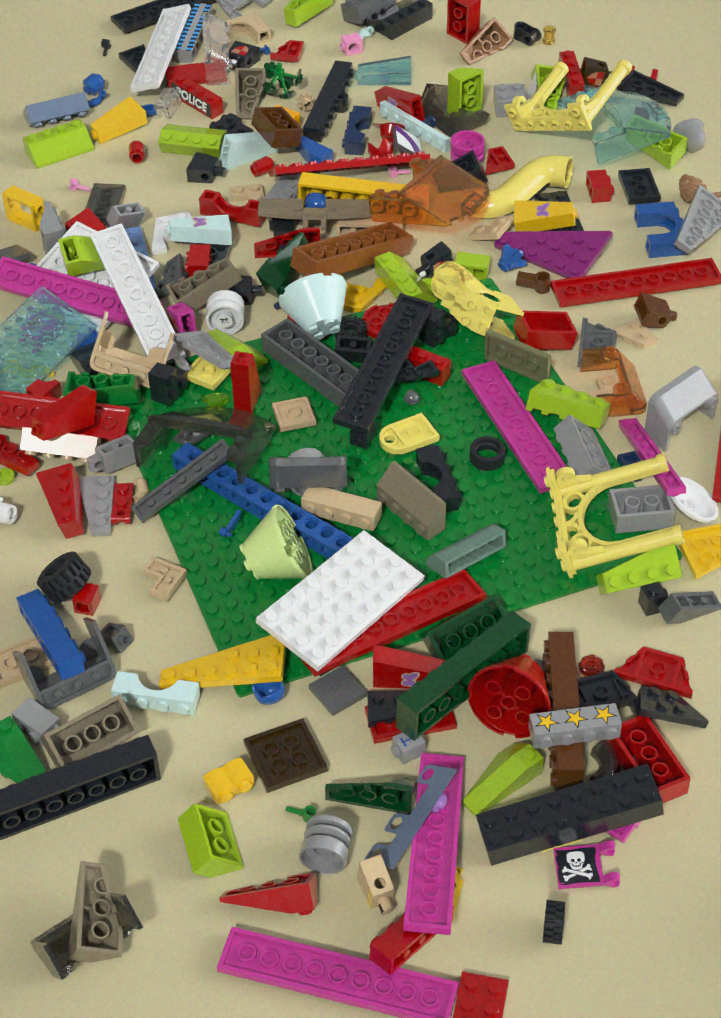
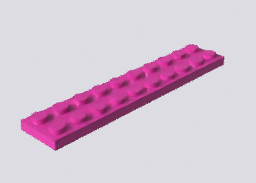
[0,256,162,328]
[462,360,567,494]
[403,753,464,935]
[217,927,459,1018]

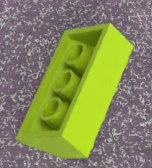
[22,119,94,169]
[158,124,227,159]
[375,252,438,303]

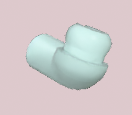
[358,26,374,39]

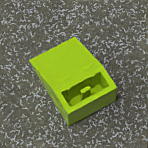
[58,235,105,276]

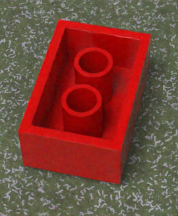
[447,0,481,44]

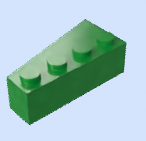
[63,371,141,405]

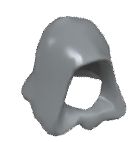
[673,118,705,153]

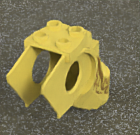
[431,261,524,339]

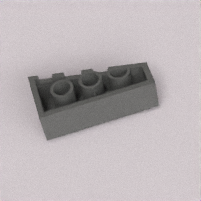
[340,0,396,25]

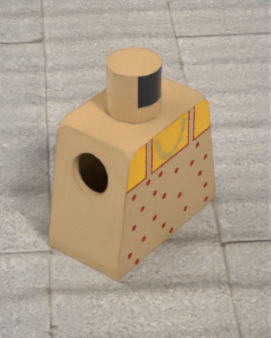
[357,854,394,915]

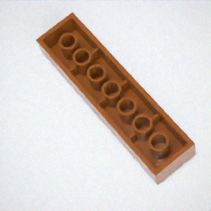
[290,222,413,276]

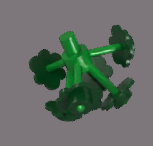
[262,61,303,99]

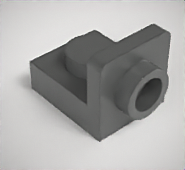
[100,623,133,653]

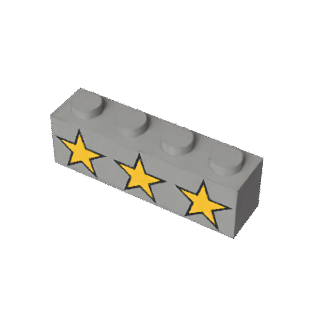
[528,703,622,748]

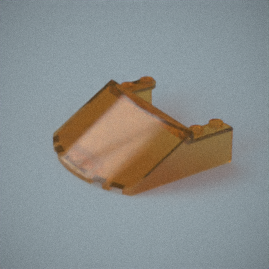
[369,155,490,227]

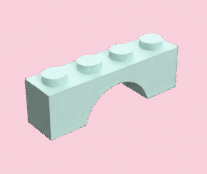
[111,671,200,715]

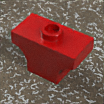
[26,379,62,398]

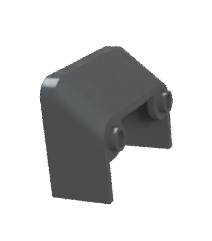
[269,454,347,492]
[12,617,116,709]

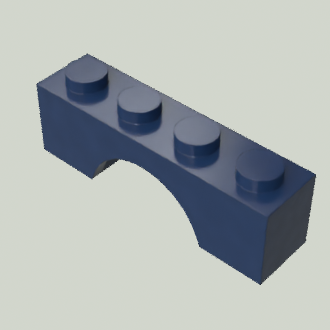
[342,106,372,156]

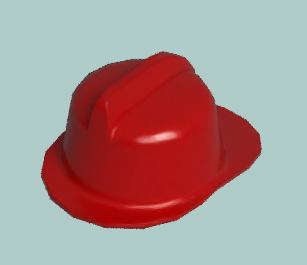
[372,123,405,142]

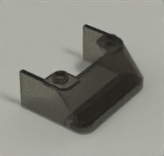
[30,893,143,980]

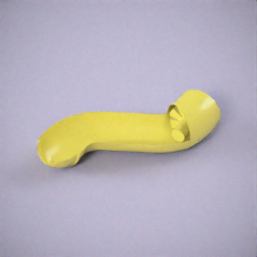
[459,155,573,218]

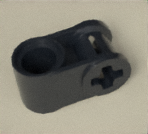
[513,21,541,46]

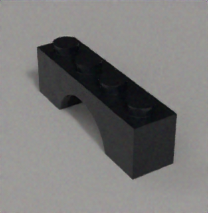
[416,444,462,512]

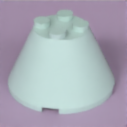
[278,273,347,340]

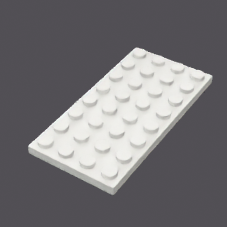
[256,531,425,672]

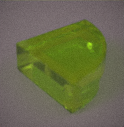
[204,393,229,410]

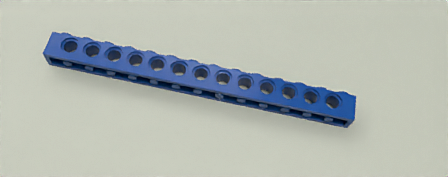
[172,442,354,559]

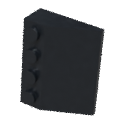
[363,0,433,40]

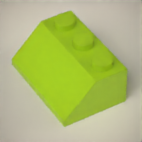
[447,67,484,120]
[177,803,244,878]

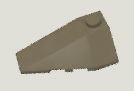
[68,861,123,963]

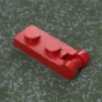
[111,483,134,525]

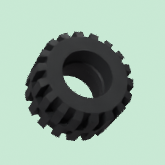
[37,551,91,603]

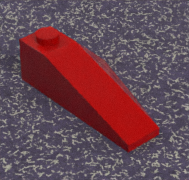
[254,227,320,258]
[219,872,318,916]

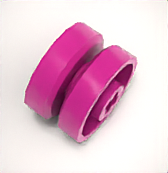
[450,130,485,163]

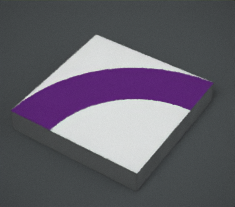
[392,125,421,155]

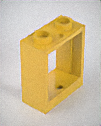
[2,185,44,232]

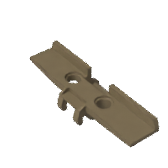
[258,198,371,231]

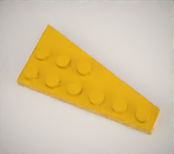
[678,524,721,580]

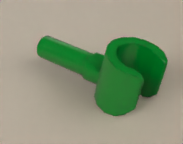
[285,806,316,823]

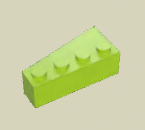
[625,116,688,170]
[526,379,611,429]
[596,544,682,595]

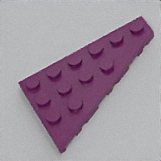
[494,231,613,278]

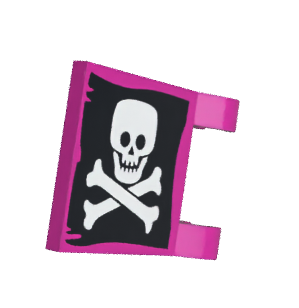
[553,840,620,890]

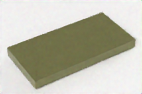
[484,329,551,383]

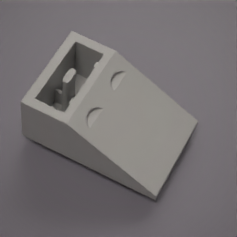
[40,201,67,254]

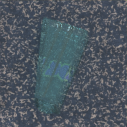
[355,56,411,85]

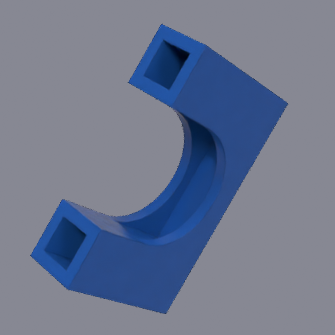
[634,201,688,258]

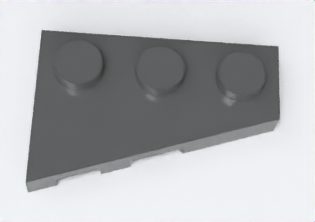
[155,253,185,300]

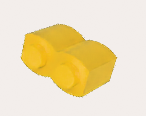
[203,757,255,804]

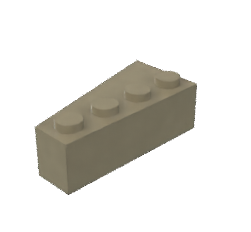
[165,257,243,312]

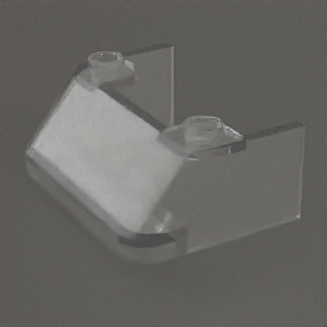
[202,12,232,86]

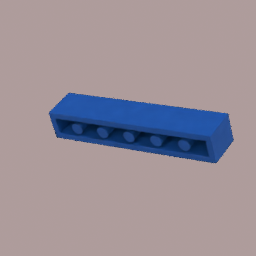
[16,588,86,681]

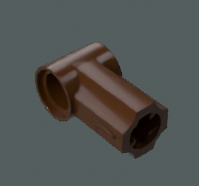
[516,271,550,294]

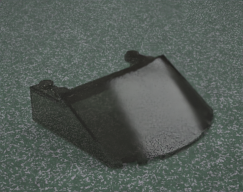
[133,406,275,484]

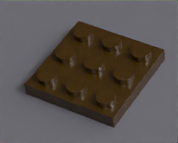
[243,718,328,793]

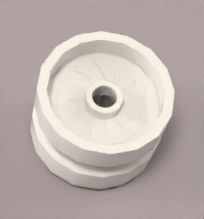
[206,290,244,335]

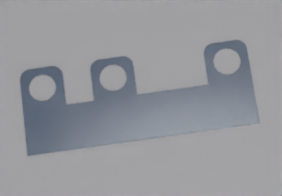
[364,765,458,869]

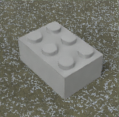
[607,485,676,533]

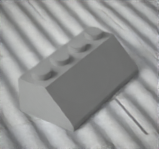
[554,415,611,475]

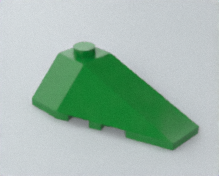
[0,716,47,783]

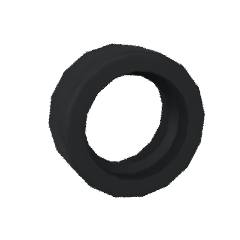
[470,436,505,471]

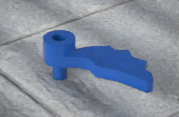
[88,90,106,108]
[219,509,241,537]

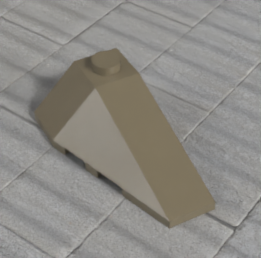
[235,68,266,120]

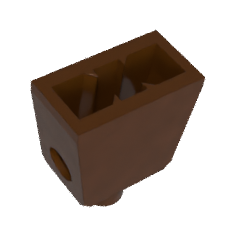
[634,292,677,328]

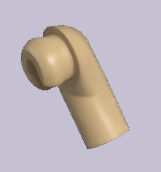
[132,477,149,503]

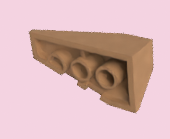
[459,17,513,65]

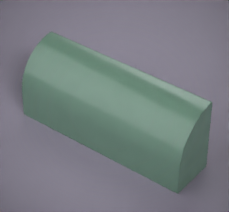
[426,524,506,578]

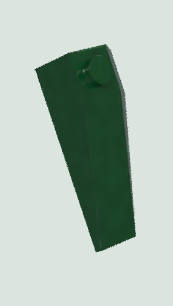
[256,232,308,298]
[325,777,417,815]

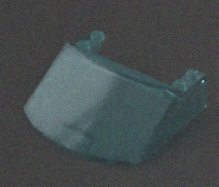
[557,85,671,165]

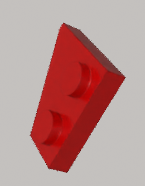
[270,40,304,62]
[486,146,515,175]

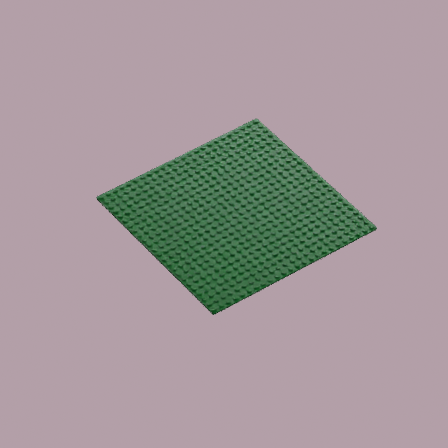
[116,278,682,698]

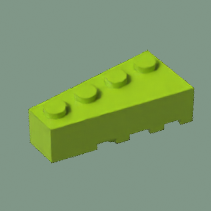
[284,0,334,27]

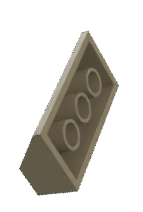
[377,461,446,540]

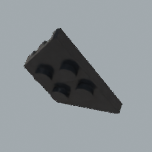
[637,686,709,728]

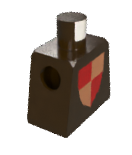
[580,57,612,90]

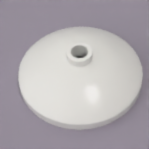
[670,477,719,523]

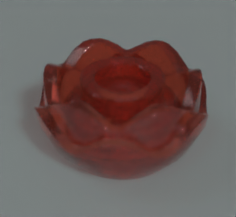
[578,654,605,677]

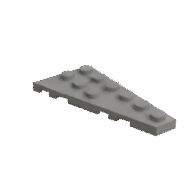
[674,185,721,253]

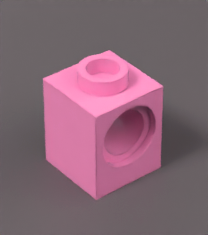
[340,32,363,56]

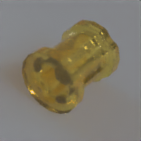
[542,25,556,45]

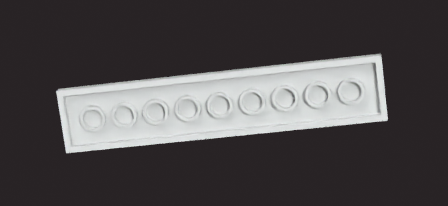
[130,4,191,93]
[90,223,186,364]

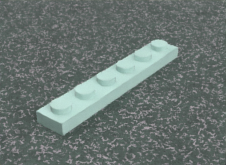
[380,100,450,153]

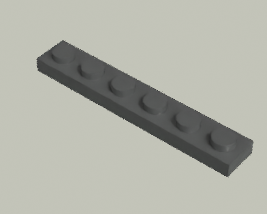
[131,438,234,523]

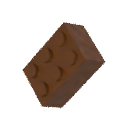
[251,107,303,149]

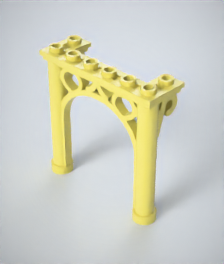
[504,59,632,131]
[544,453,685,578]

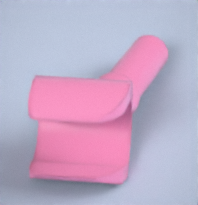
[388,165,411,178]
[69,178,91,192]

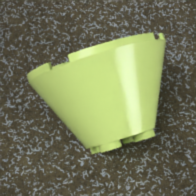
[239,504,313,580]

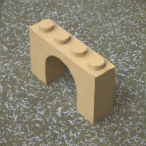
[203,12,271,57]

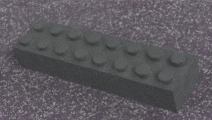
[261,318,384,407]

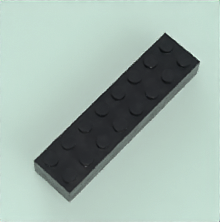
[0,735,161,840]
[476,764,664,866]

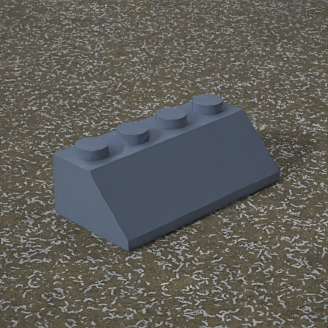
[23,92,90,128]

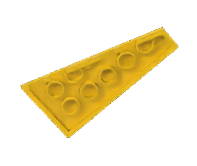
[159,635,287,690]

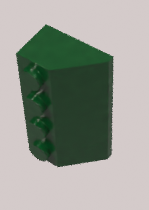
[420,594,506,660]

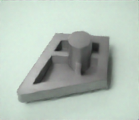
[173,427,210,445]

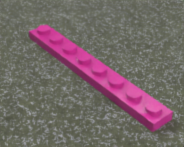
[618,418,686,497]

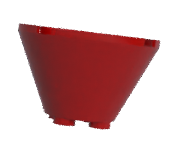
[468,654,551,738]

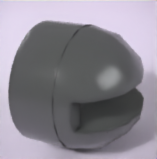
[404,389,419,405]

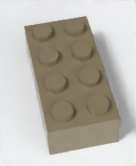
[40,694,140,768]

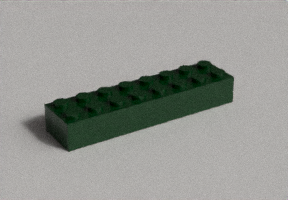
[395,611,531,741]

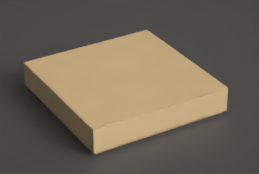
[272,396,316,432]

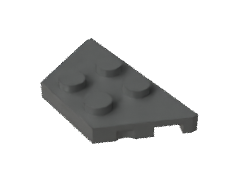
[577,318,617,367]

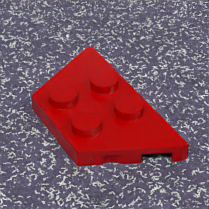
[614,646,693,699]

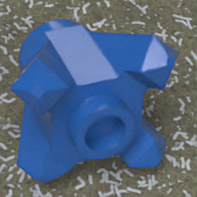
[497,244,527,273]

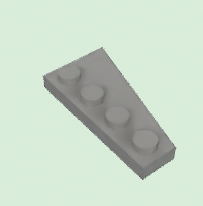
[265,175,301,199]
[173,330,233,369]

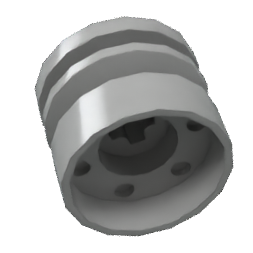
[299,815,353,874]

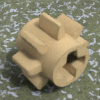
[296,92,315,112]

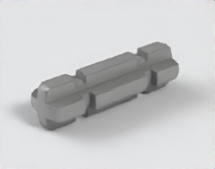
[174,354,191,371]

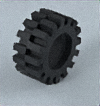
[335,315,366,340]
[543,900,565,945]

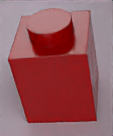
[72,583,101,616]

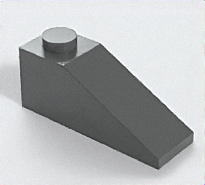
[658,591,721,624]

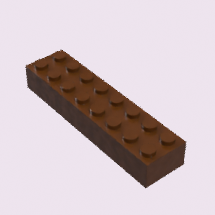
[542,632,585,791]

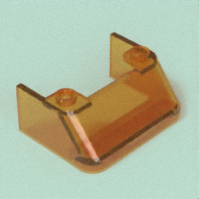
[580,346,647,417]

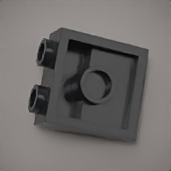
[209,113,253,134]

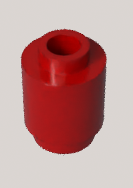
[129,141,145,163]
[250,156,274,177]

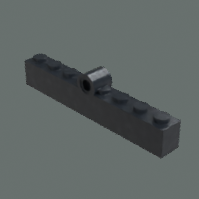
[303,60,355,143]

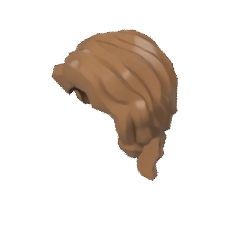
[679,174,721,202]

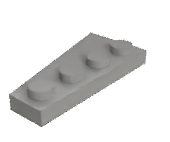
[79,476,115,537]

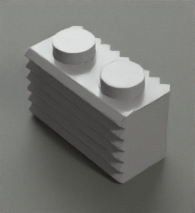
[106,202,146,229]

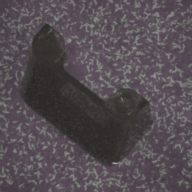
[421,83,490,137]

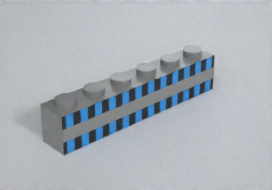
[173,3,213,64]

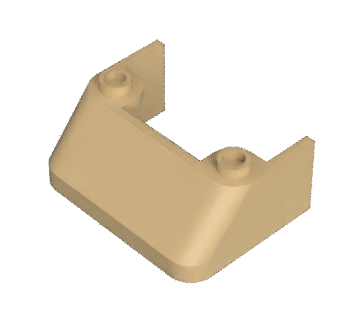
[90,311,174,388]

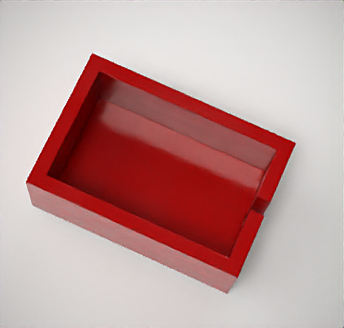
[513,311,578,350]

